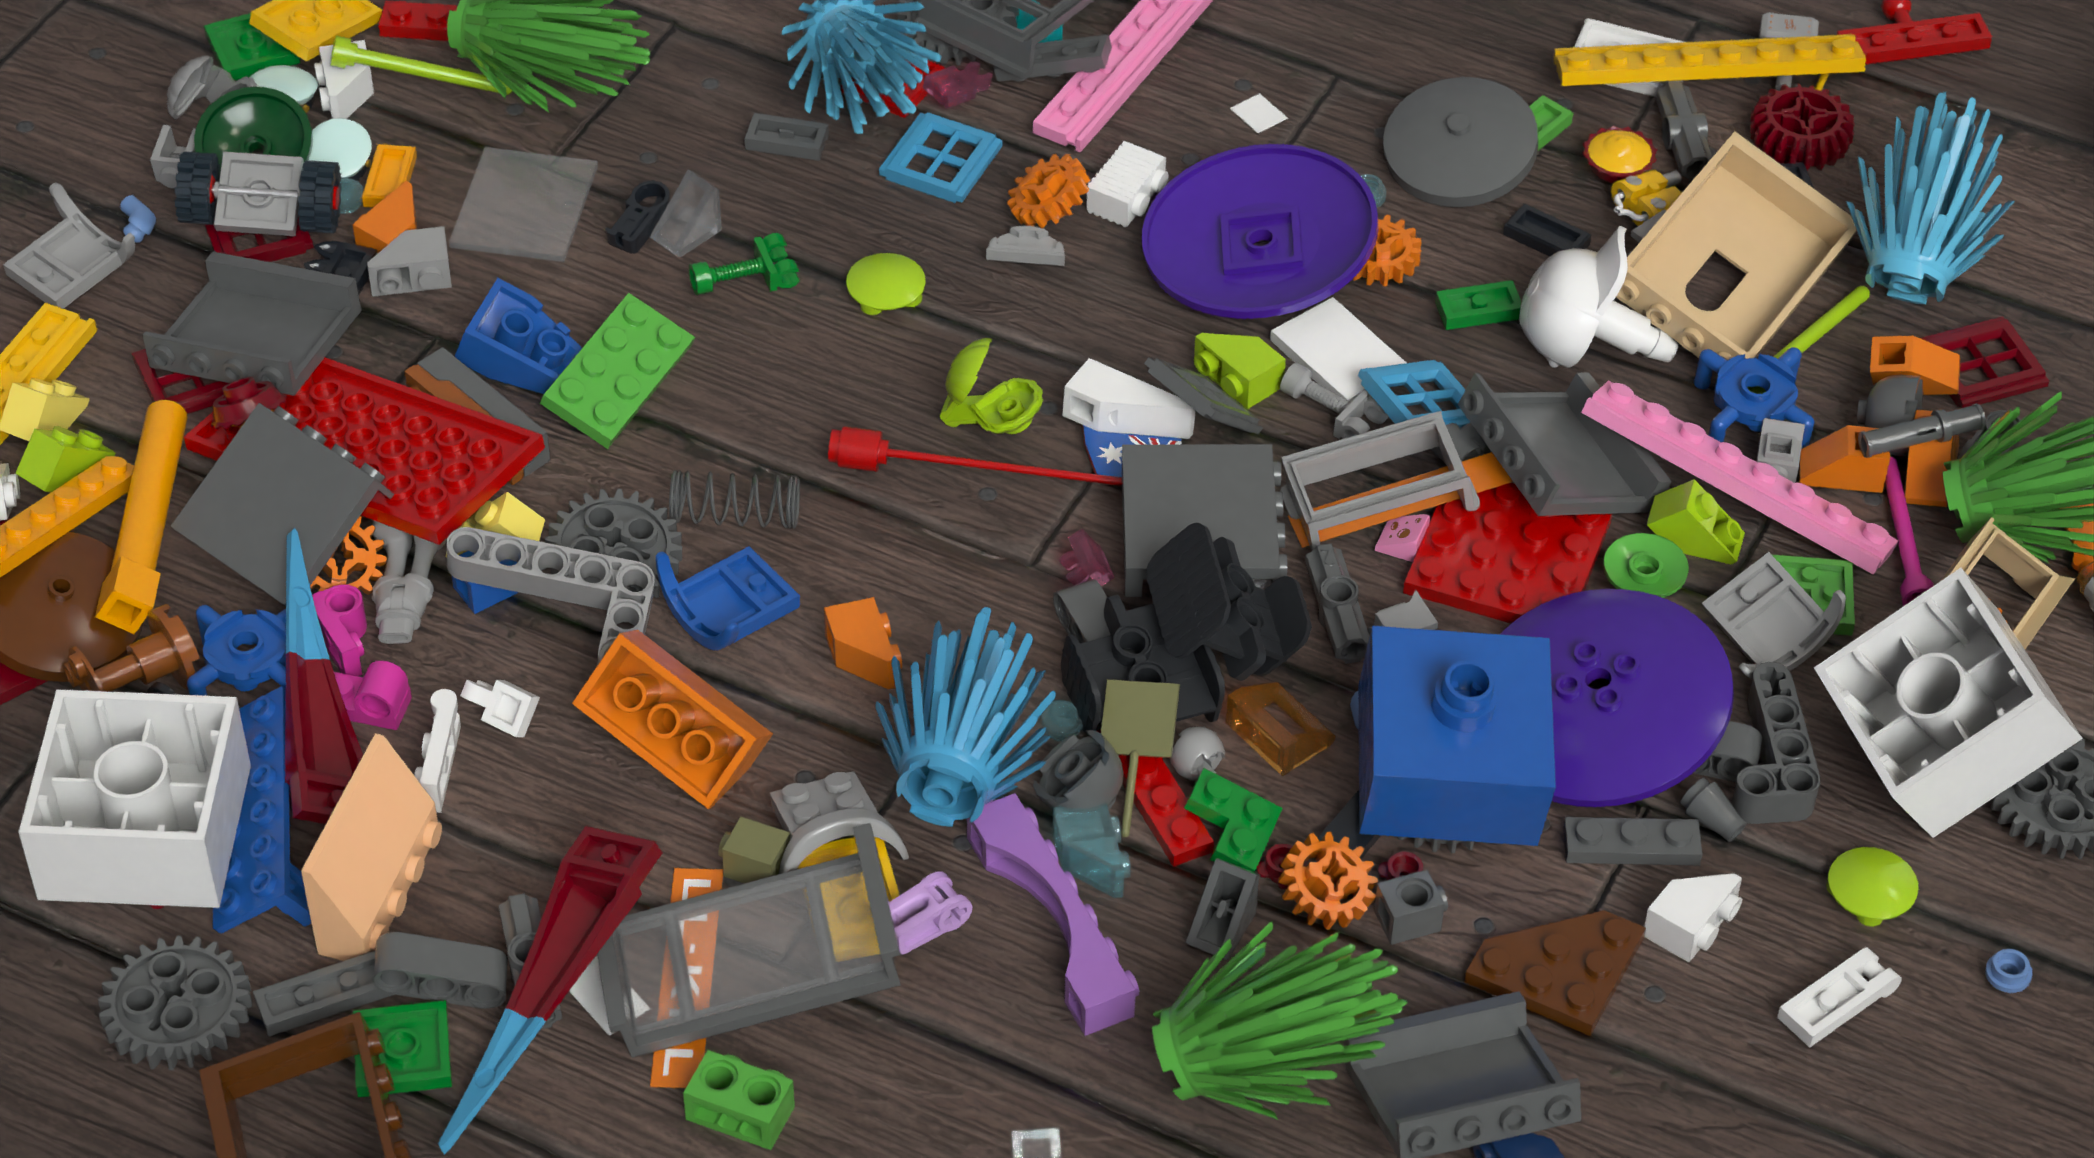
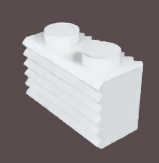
[1087,141,1169,227]

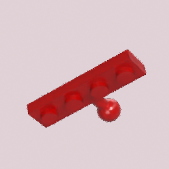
[1837,0,1992,64]

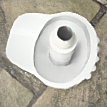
[1519,226,1678,368]

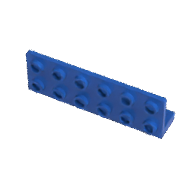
[213,686,312,934]

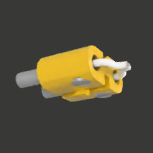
[1611,170,1682,226]

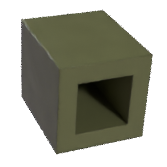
[718,816,790,883]

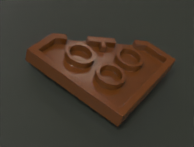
[1464,910,1646,1036]

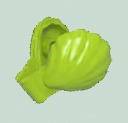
[940,338,1043,434]

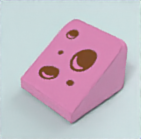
[1375,514,1430,562]

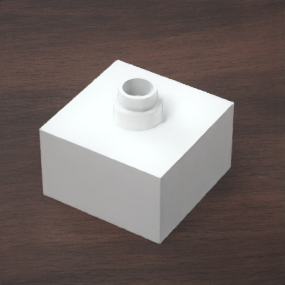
[1814,568,2083,838]
[19,690,251,908]

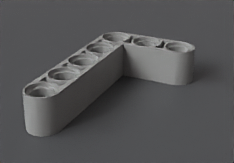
[447,527,655,666]

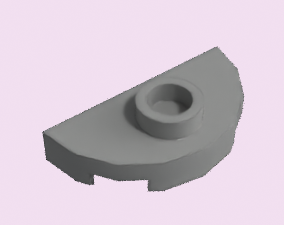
[986,226,1065,266]

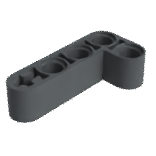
[1731,662,1820,824]

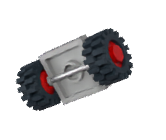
[175,151,342,236]

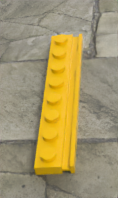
[1554,34,1866,86]
[0,303,97,445]

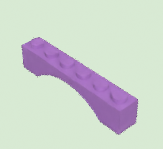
[967,793,1139,1036]

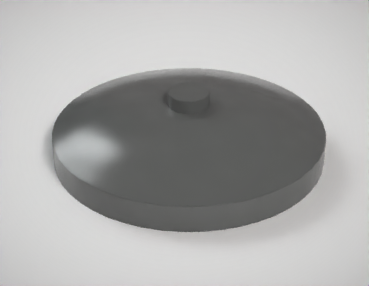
[1383,77,1539,207]

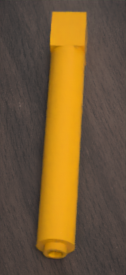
[95,400,187,635]

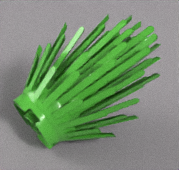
[447,0,650,113]
[1943,391,2094,564]
[1152,921,1407,1120]

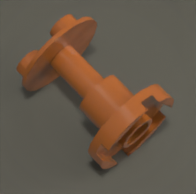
[62,604,200,692]

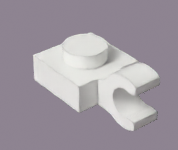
[460,680,540,737]

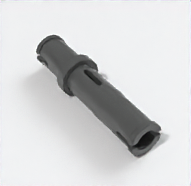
[1858,404,1986,458]

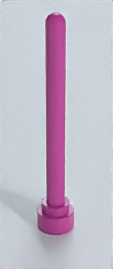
[1885,456,1934,606]

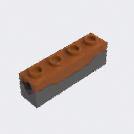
[404,347,550,485]

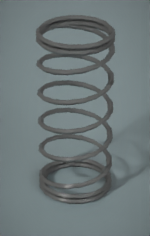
[669,470,800,529]

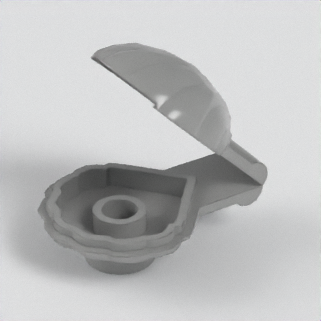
[167,55,257,119]

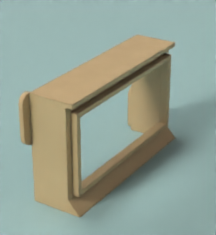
[1940,517,2075,649]

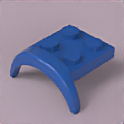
[655,546,800,651]

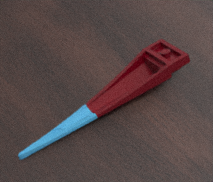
[285,528,363,824]
[439,826,662,1155]

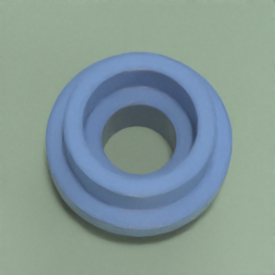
[1985,949,2032,993]

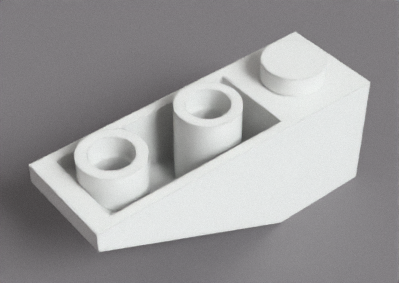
[1062,358,1196,439]

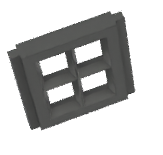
[1144,357,1263,434]

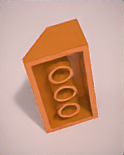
[572,629,773,809]

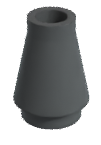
[1680,778,1747,842]

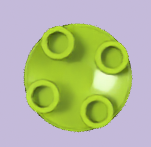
[846,253,926,315]
[1826,847,1918,926]

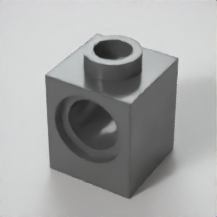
[1374,870,1448,945]

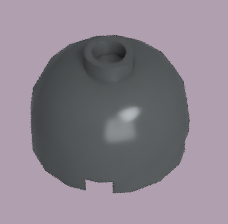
[1857,375,1923,456]
[1033,730,1124,820]

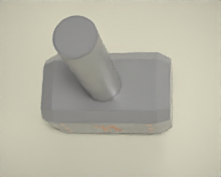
[1758,12,1819,91]

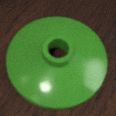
[1603,533,1689,598]

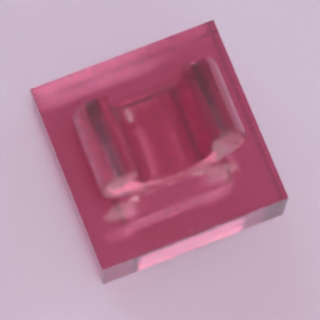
[1059,529,1114,586]

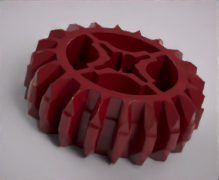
[1750,82,1855,171]

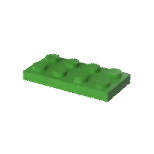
[540,293,695,449]

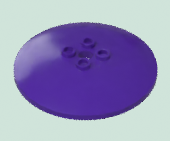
[1142,144,1378,319]
[1500,589,1734,807]

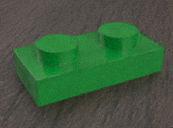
[1435,280,1522,330]

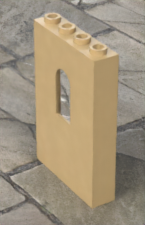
[1616,131,1857,360]

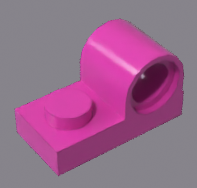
[312,584,367,676]
[334,661,412,730]

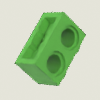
[683,1050,795,1150]

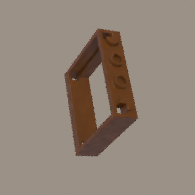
[199,1012,412,1158]

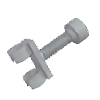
[1280,363,1389,439]

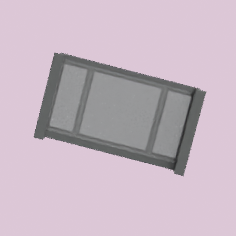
[597,823,901,1057]

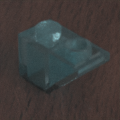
[1053,803,1131,898]

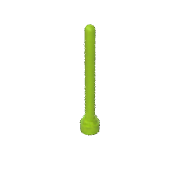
[330,36,513,95]
[1747,286,1870,394]

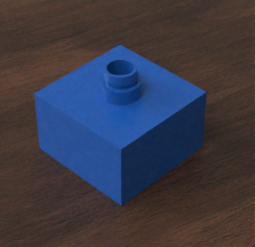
[1358,626,1556,846]

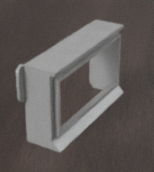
[1280,411,1480,551]

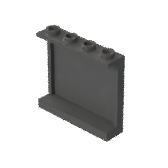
[143,252,361,396]
[1458,373,1672,516]
[170,403,394,606]
[1121,444,1287,597]
[1344,991,1581,1158]

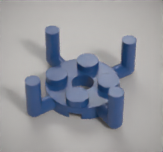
[1694,347,1814,449]
[187,605,286,696]

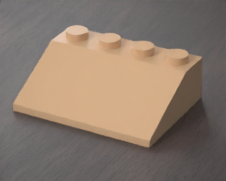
[301,733,442,961]

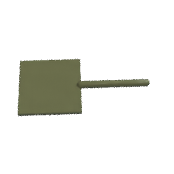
[1101,680,1180,838]

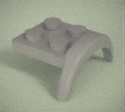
[3,183,135,309]
[1702,552,1846,679]
[770,771,909,874]

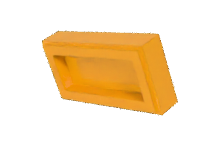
[362,144,417,207]

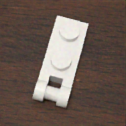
[415,689,461,813]
[1777,947,1902,1047]

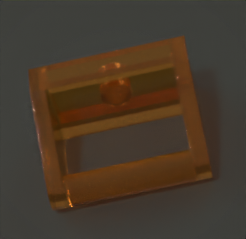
[1226,682,1336,776]

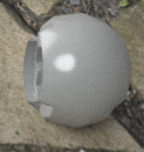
[1170,727,1225,781]

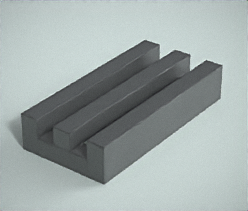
[745,113,829,161]

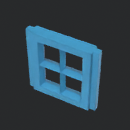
[879,112,1003,203]
[1358,360,1470,428]

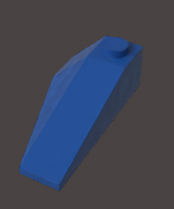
[455,278,582,394]

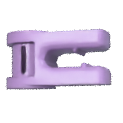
[889,871,973,955]

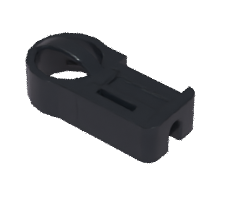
[605,180,672,254]

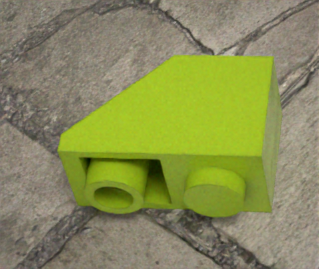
[1194,333,1286,410]
[15,426,116,492]
[1647,479,1745,565]

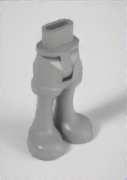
[372,520,448,644]

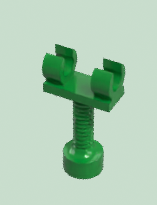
[688,233,800,295]

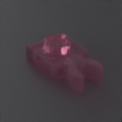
[923,62,993,109]

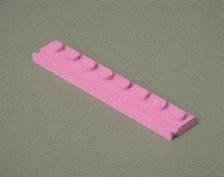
[1033,0,1213,153]
[1581,381,1899,575]

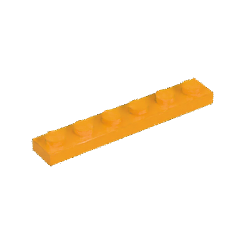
[0,456,134,578]

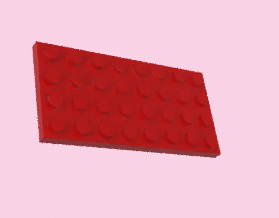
[183,357,545,545]

